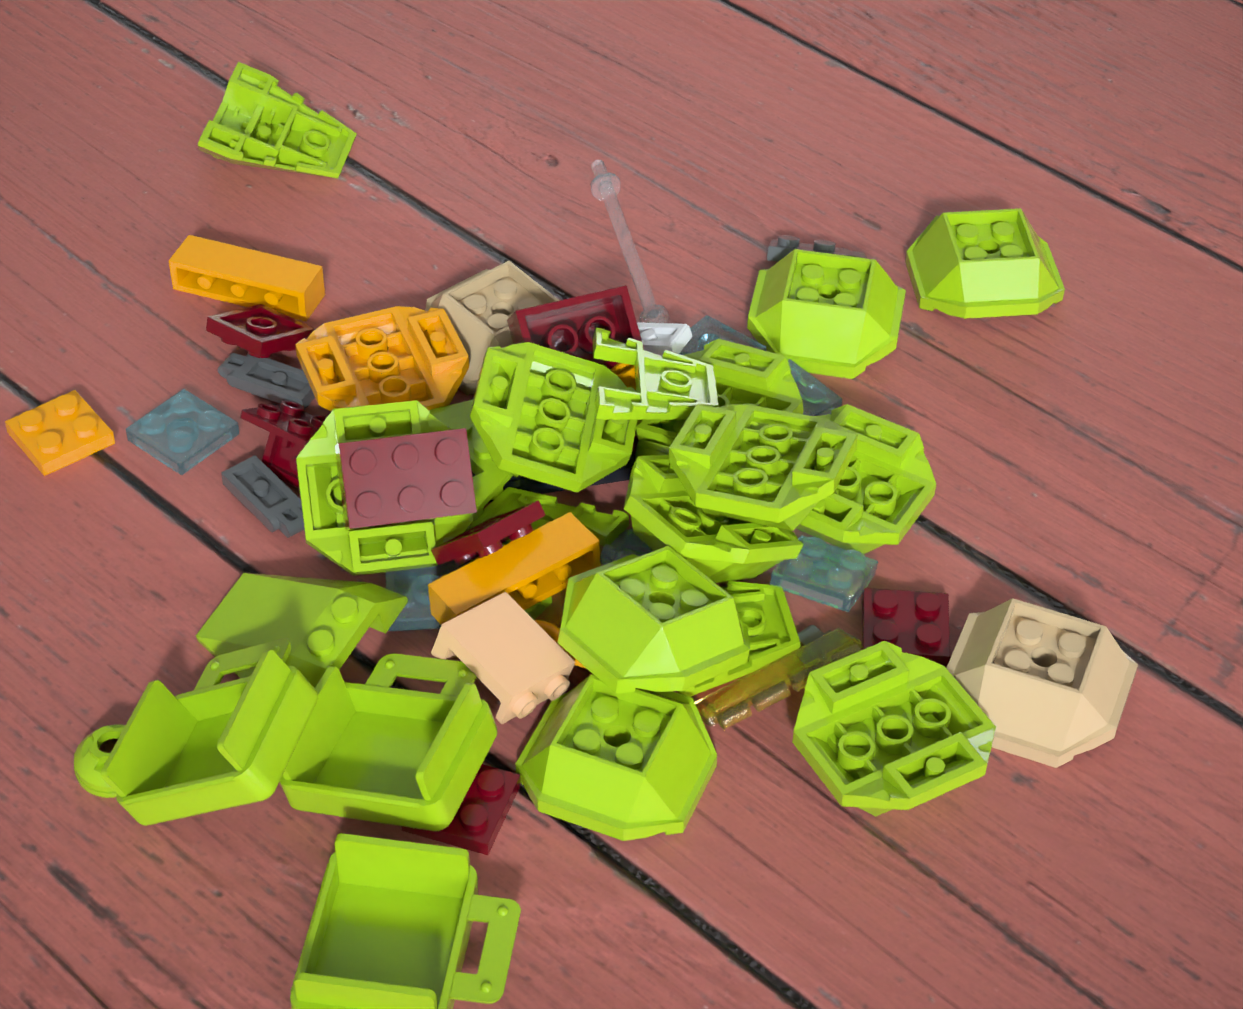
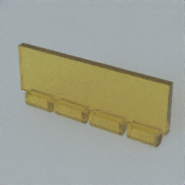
[695,628,863,730]

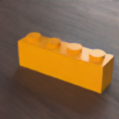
[169,235,325,322]
[428,512,600,625]

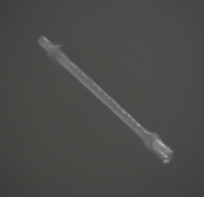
[590,160,670,323]

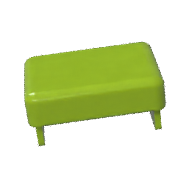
[101,638,318,826]
[280,653,497,831]
[290,833,521,1009]

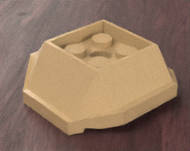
[425,261,560,395]
[947,598,1138,768]

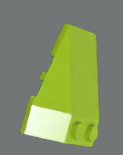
[197,62,357,178]
[196,573,408,688]

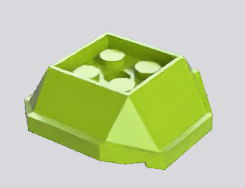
[905,208,1065,319]
[747,249,906,379]
[635,339,804,447]
[470,342,637,493]
[296,400,473,576]
[669,404,858,531]
[795,404,936,556]
[624,455,804,583]
[558,546,750,693]
[792,641,996,817]
[515,674,717,841]

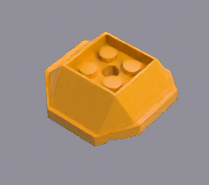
[295,306,469,412]

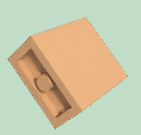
[431,592,575,724]

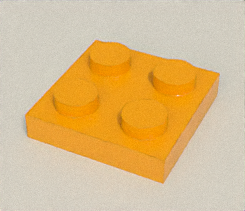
[5,390,115,476]

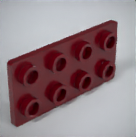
[240,400,327,488]

